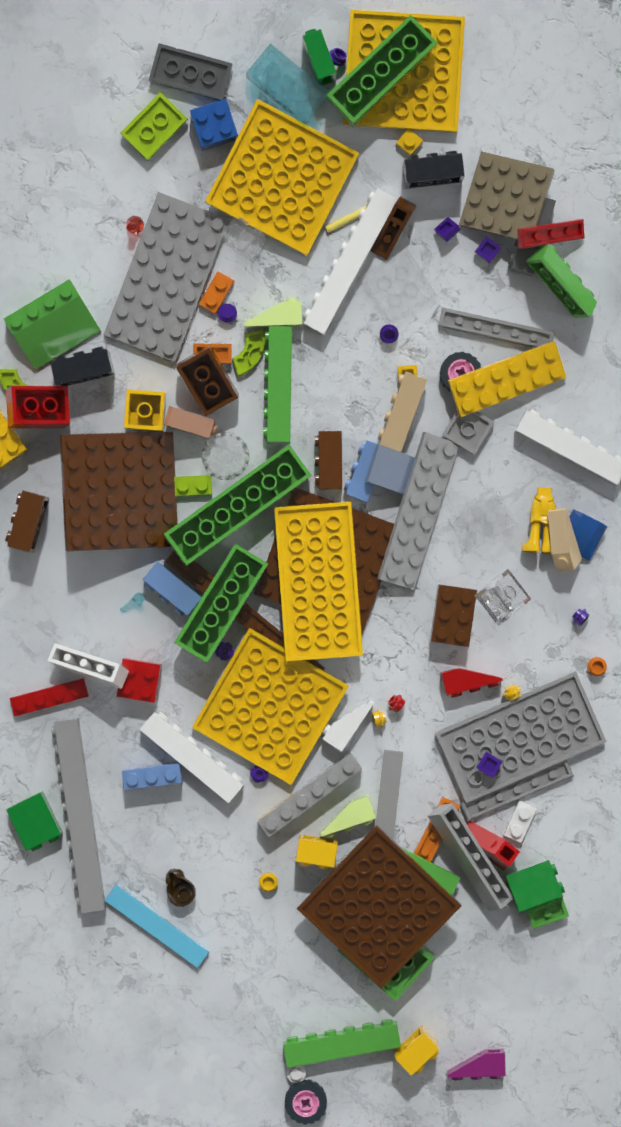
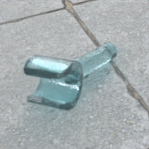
[120,592,146,612]

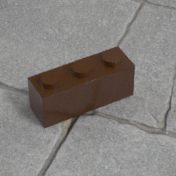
[315,431,342,490]

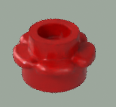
[388,694,405,713]

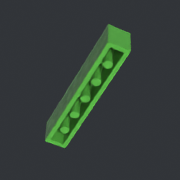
[263,326,292,443]
[283,1019,401,1068]

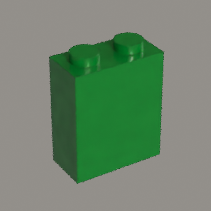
[303,29,337,87]
[6,791,63,852]
[506,860,565,914]

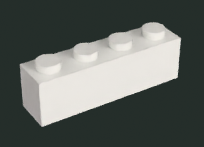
[48,643,129,689]

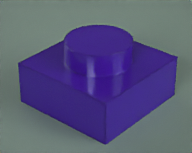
[434,217,461,242]
[474,236,502,264]
[476,751,503,778]

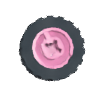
[439,352,481,392]
[285,1079,327,1125]

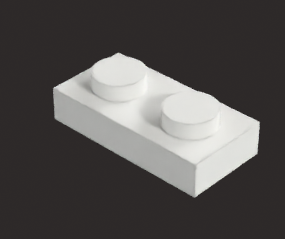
[503,800,537,843]

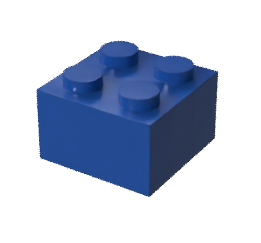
[190,99,238,151]

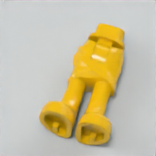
[522,487,556,555]

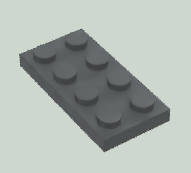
[149,43,233,101]

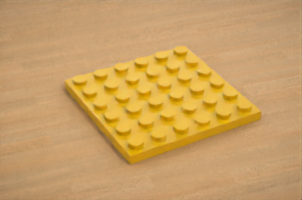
[343,9,465,133]
[204,99,359,256]
[192,628,349,785]

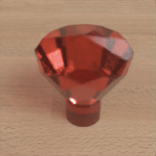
[126,215,144,234]

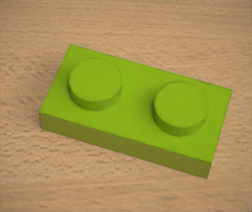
[174,475,212,496]

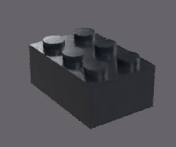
[403,151,465,189]
[50,347,115,386]

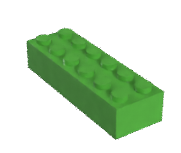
[327,15,437,127]
[174,544,268,663]

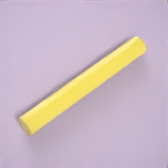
[325,205,368,233]

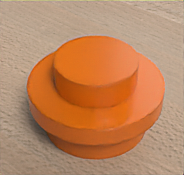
[587,657,607,676]

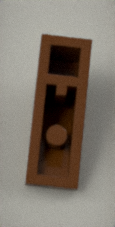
[370,196,417,260]

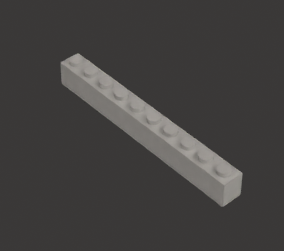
[52,718,106,913]

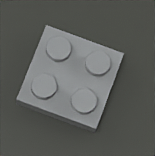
[442,411,494,455]

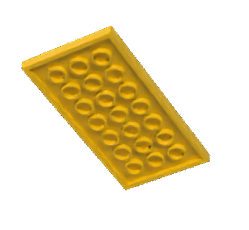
[274,502,363,662]

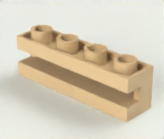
[377,371,427,452]

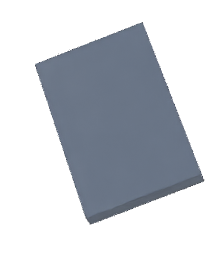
[365,444,415,494]

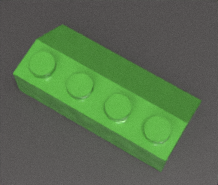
[526,245,597,318]

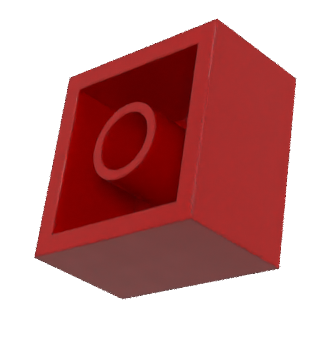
[116,658,162,703]

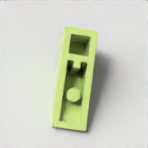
[244,298,302,328]

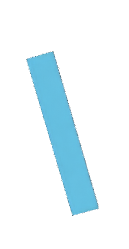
[104,884,209,968]

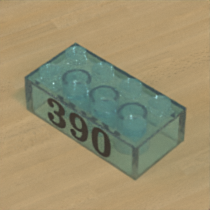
[246,43,329,125]

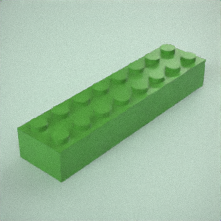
[163,444,312,566]

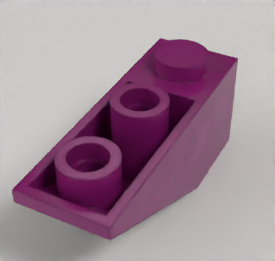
[447,1049,506,1081]

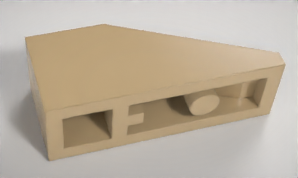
[548,508,582,572]

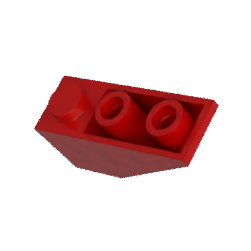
[440,668,503,698]
[466,820,520,871]

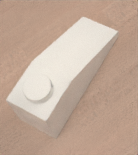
[322,701,374,752]

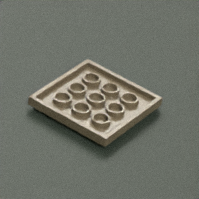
[459,151,555,240]

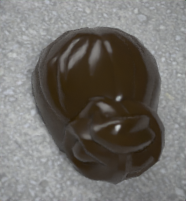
[165,868,196,907]

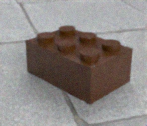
[176,345,239,417]
[5,490,49,553]
[430,584,477,647]

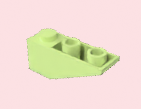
[320,795,376,838]

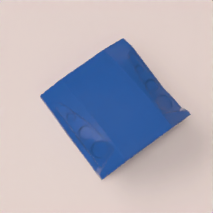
[569,509,608,561]

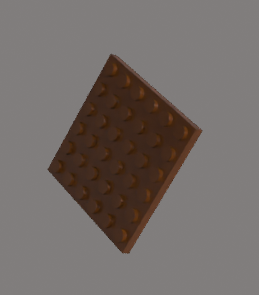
[60,432,178,552]
[254,487,394,634]
[297,825,462,989]

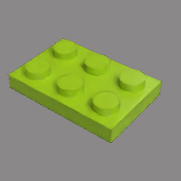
[120,92,188,161]

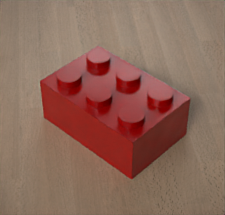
[6,386,70,429]

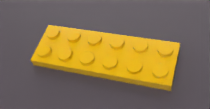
[447,341,567,417]

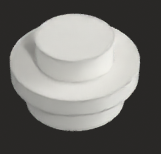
[287,1065,306,1083]

